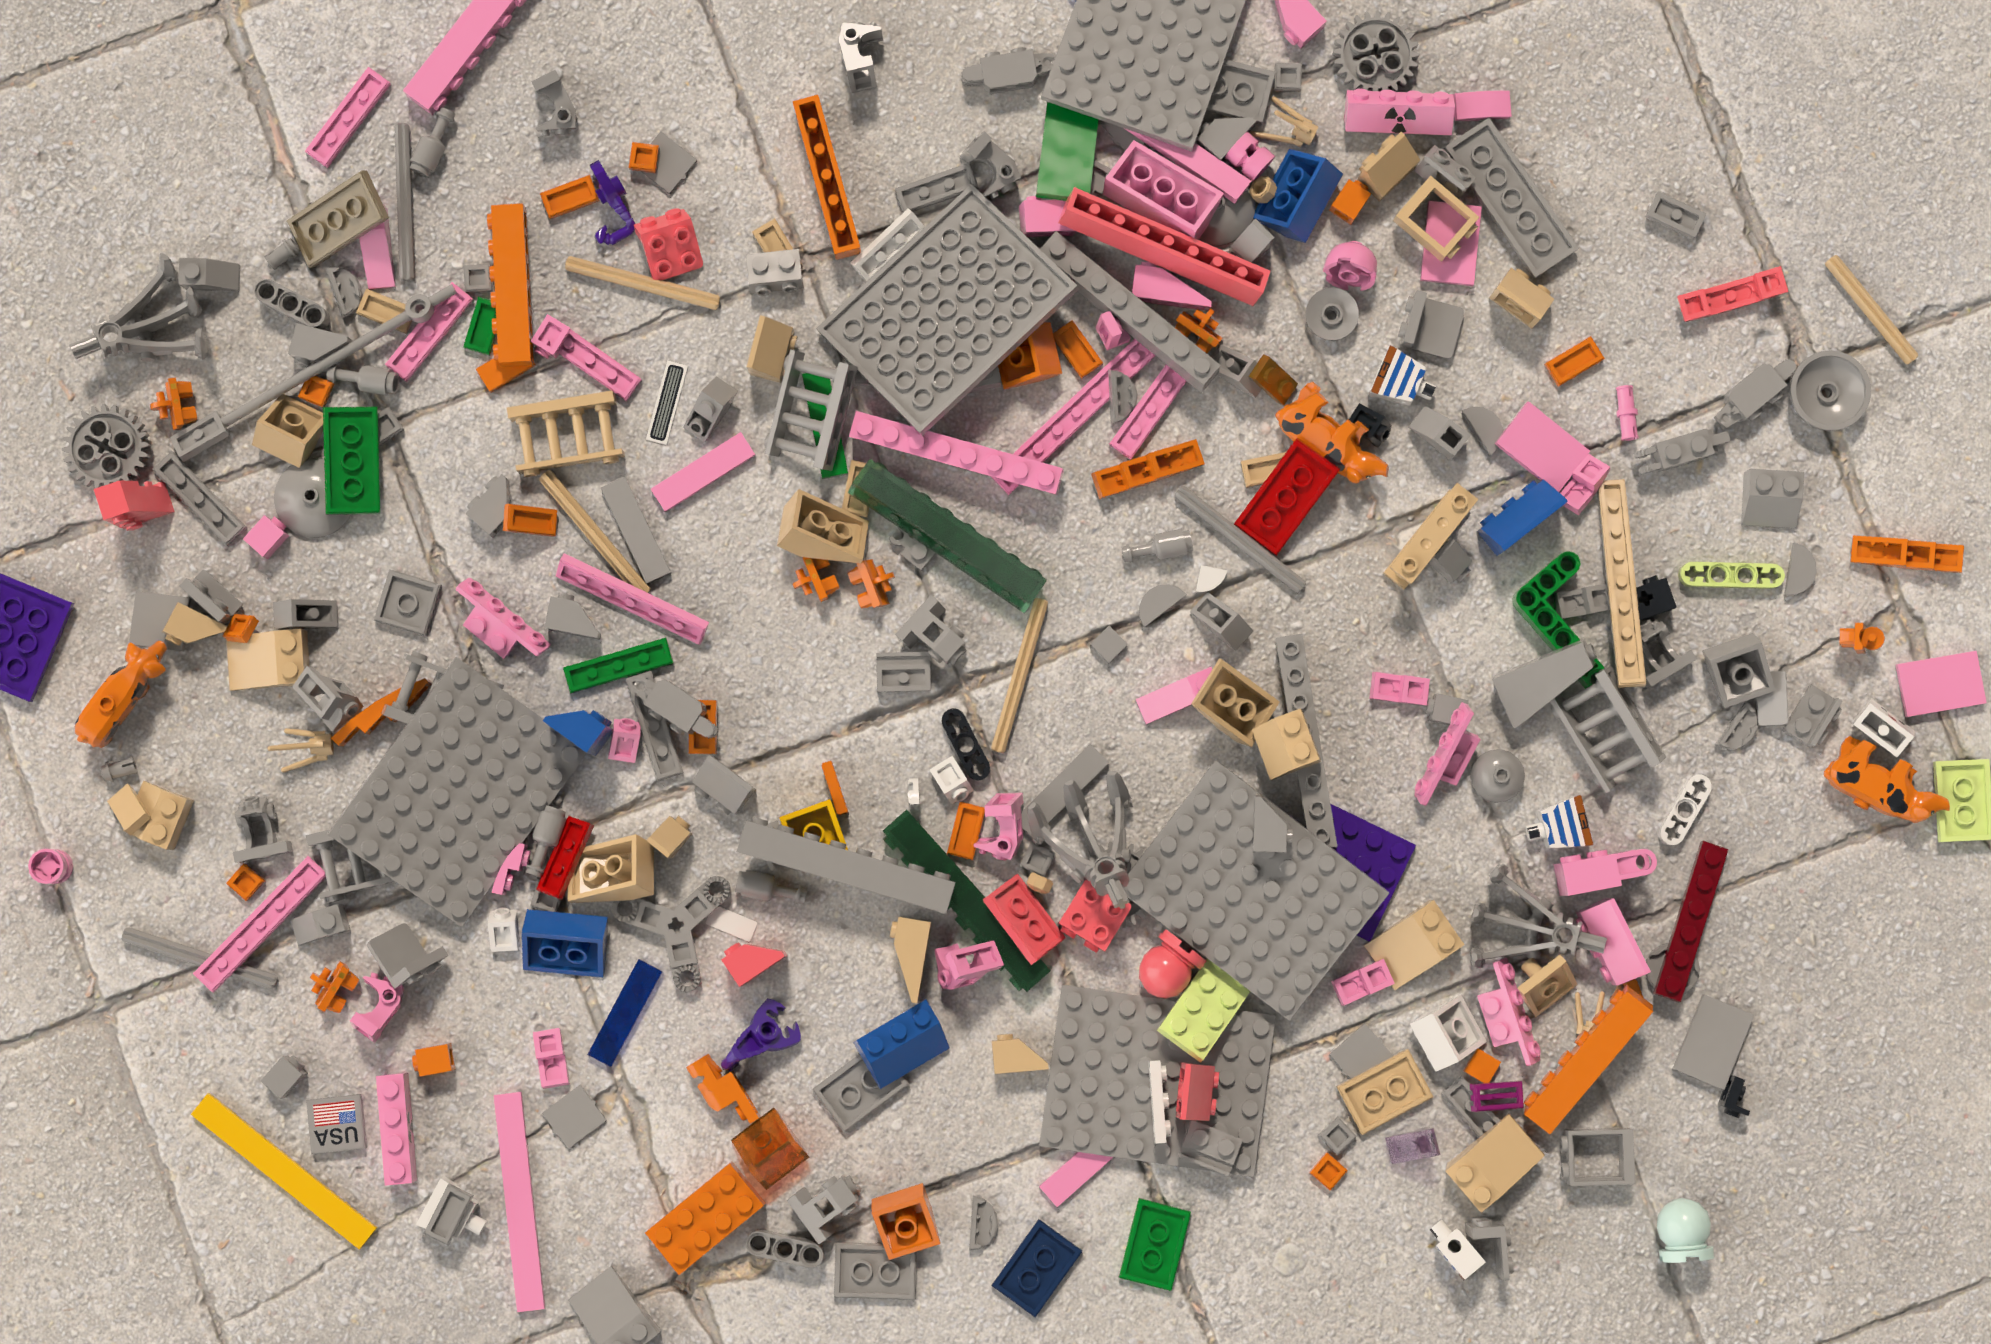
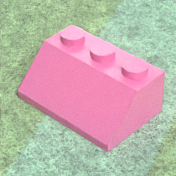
[1575,898,1651,986]

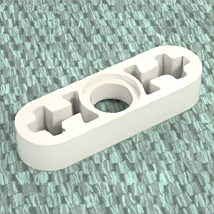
[1658,775,1712,845]

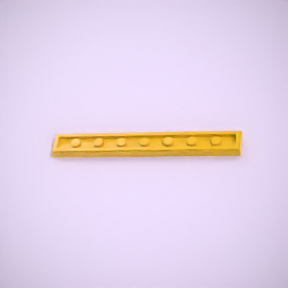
[191,1093,378,1250]

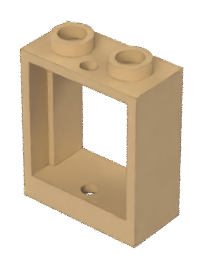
[1393,176,1479,262]

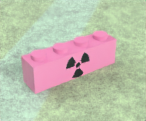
[1344,89,1455,135]
[376,1072,417,1186]

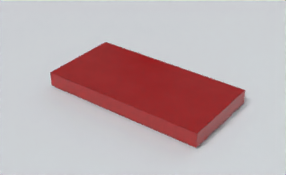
[1234,438,1340,556]

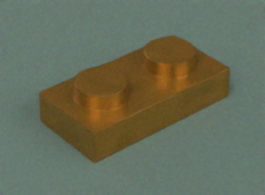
[1249,354,1298,406]

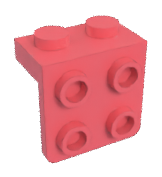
[634,208,703,280]
[1058,879,1131,953]

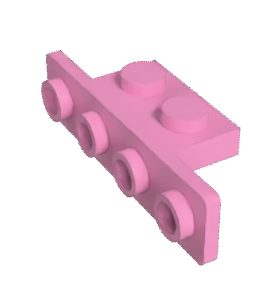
[456,578,551,659]
[1414,702,1481,806]
[1477,958,1541,1066]

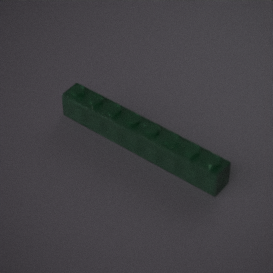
[848,459,1047,614]
[883,809,1051,992]

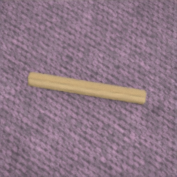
[1825,255,1918,364]

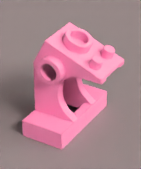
[974,793,1024,861]
[934,940,1004,990]
[350,973,404,1043]

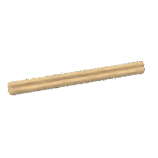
[565,256,720,310]
[539,470,650,593]
[991,598,1048,753]

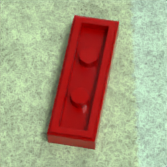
[536,816,594,900]

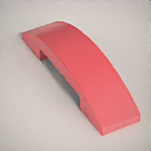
[1677,266,1789,322]

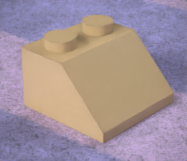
[1489,268,1554,329]
[747,315,798,383]
[252,394,323,468]
[1252,708,1322,780]
[123,781,194,850]

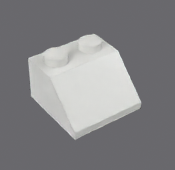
[1410,994,1487,1071]

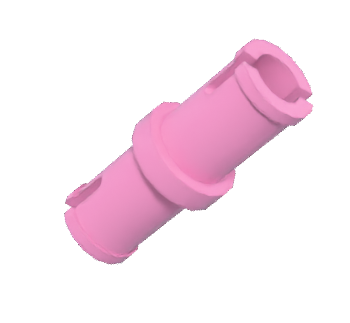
[1616,385,1639,441]

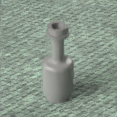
[409,107,456,178]
[327,364,399,396]
[1121,529,1193,563]
[525,805,567,878]
[735,870,807,904]

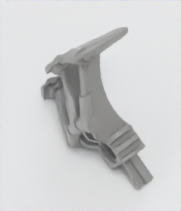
[69,253,209,362]
[1027,771,1133,909]
[1470,864,1607,969]

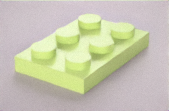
[1933,759,1991,842]

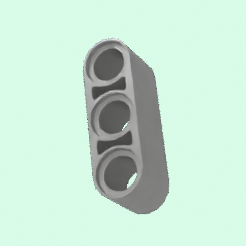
[254,279,330,330]
[746,1229,824,1268]

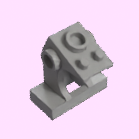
[839,21,883,93]
[531,70,576,136]
[960,131,1021,199]
[895,595,967,665]
[1640,617,1697,688]
[292,666,364,733]
[233,796,293,863]
[787,1175,861,1245]

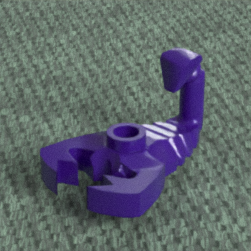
[590,160,636,245]
[721,998,801,1072]

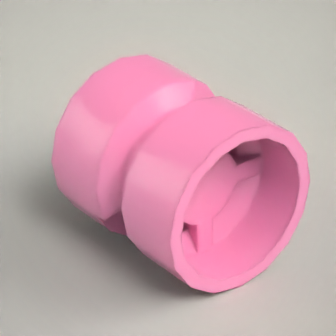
[1225,132,1275,182]
[28,849,73,884]

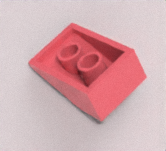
[1175,1062,1219,1121]

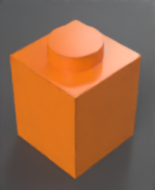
[1329,179,1371,225]
[412,1043,456,1077]

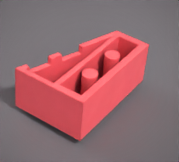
[94,480,175,531]

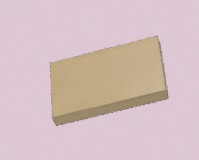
[1336,1049,1433,1135]

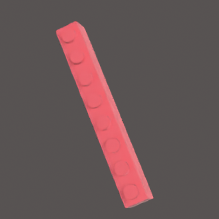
[1058,187,1270,306]

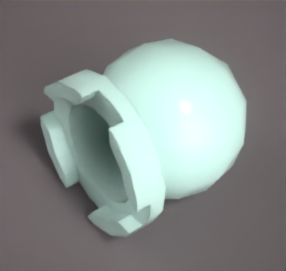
[1657,1198,1714,1263]

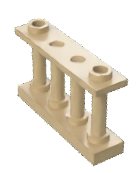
[506,390,625,477]
[1383,483,1478,590]

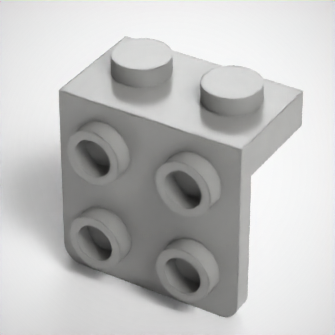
[1398,290,1464,359]
[367,923,448,989]
[1465,1216,1514,1281]

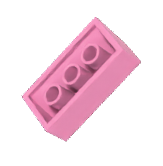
[1103,140,1224,240]

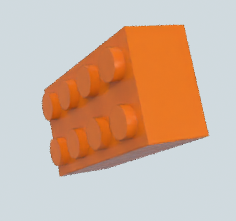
[645,1161,766,1275]

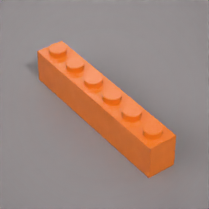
[792,94,861,260]
[487,203,534,367]
[1523,985,1653,1134]

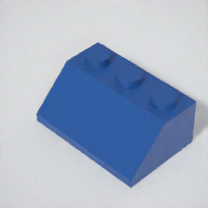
[1253,149,1343,243]
[1477,479,1568,556]
[543,710,613,756]
[522,909,608,978]
[853,1000,950,1089]

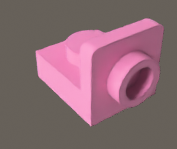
[1096,311,1131,350]
[531,314,571,359]
[608,718,641,763]

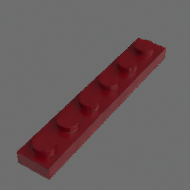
[1653,841,1729,1003]

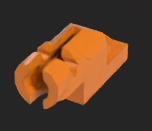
[686,1054,761,1124]

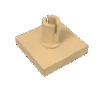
[1517,955,1578,1018]

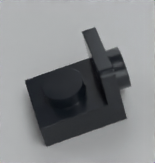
[1349,403,1392,448]
[1718,1075,1750,1118]

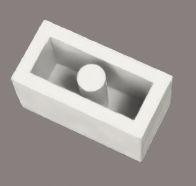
[1853,698,1915,757]

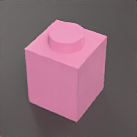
[243,515,290,559]

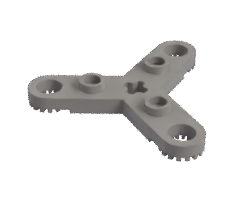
[611,876,731,992]

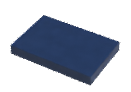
[991,1218,1083,1318]

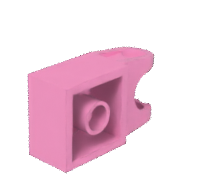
[1553,849,1657,896]

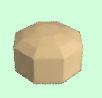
[1249,176,1277,203]
[1026,872,1053,894]

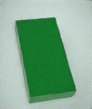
[463,297,496,356]

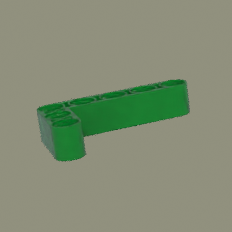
[1512,551,1605,689]

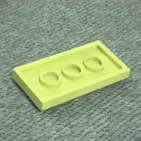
[1157,958,1250,1063]

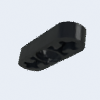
[941,708,990,781]

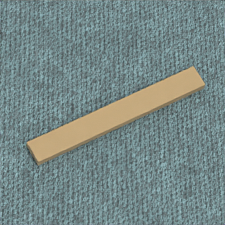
[1598,479,1646,688]

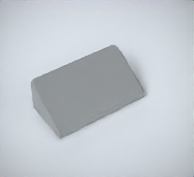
[1756,671,1789,726]

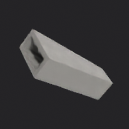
[1492,639,1597,728]

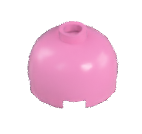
[1323,241,1377,291]

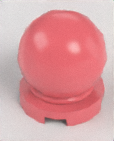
[1139,929,1206,999]

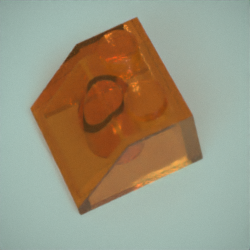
[731,1107,810,1190]

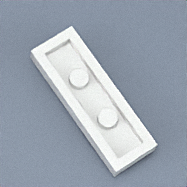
[850,209,925,281]
[1148,1060,1171,1144]

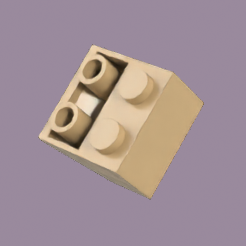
[1357,132,1420,202]

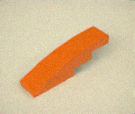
[1091,439,1205,499]
[1851,535,1964,573]
[331,678,432,747]

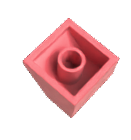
[721,943,788,987]

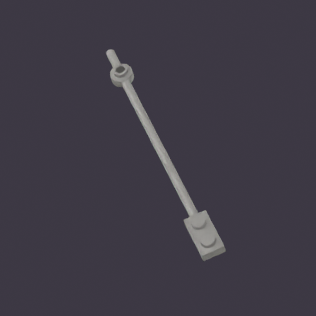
[170,284,457,462]

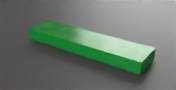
[802,373,848,479]
[563,637,674,694]

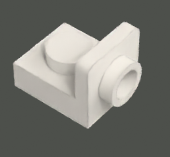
[930,756,973,804]
[488,908,519,952]

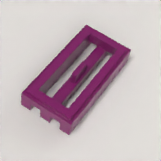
[1470,1081,1524,1112]

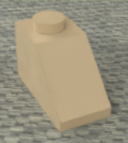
[162,602,227,646]
[646,816,693,858]
[992,1034,1049,1074]

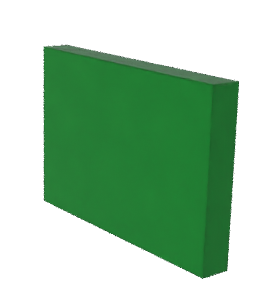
[1119,1198,1191,1291]

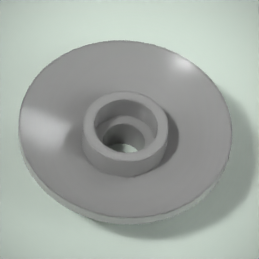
[1305,287,1359,341]

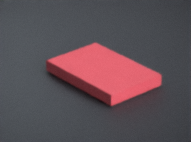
[983,873,1066,965]

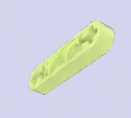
[1678,562,1785,589]

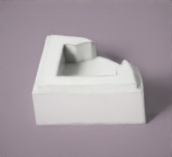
[1196,565,1227,593]
[908,778,920,805]

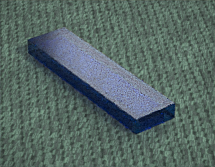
[587,959,663,1067]

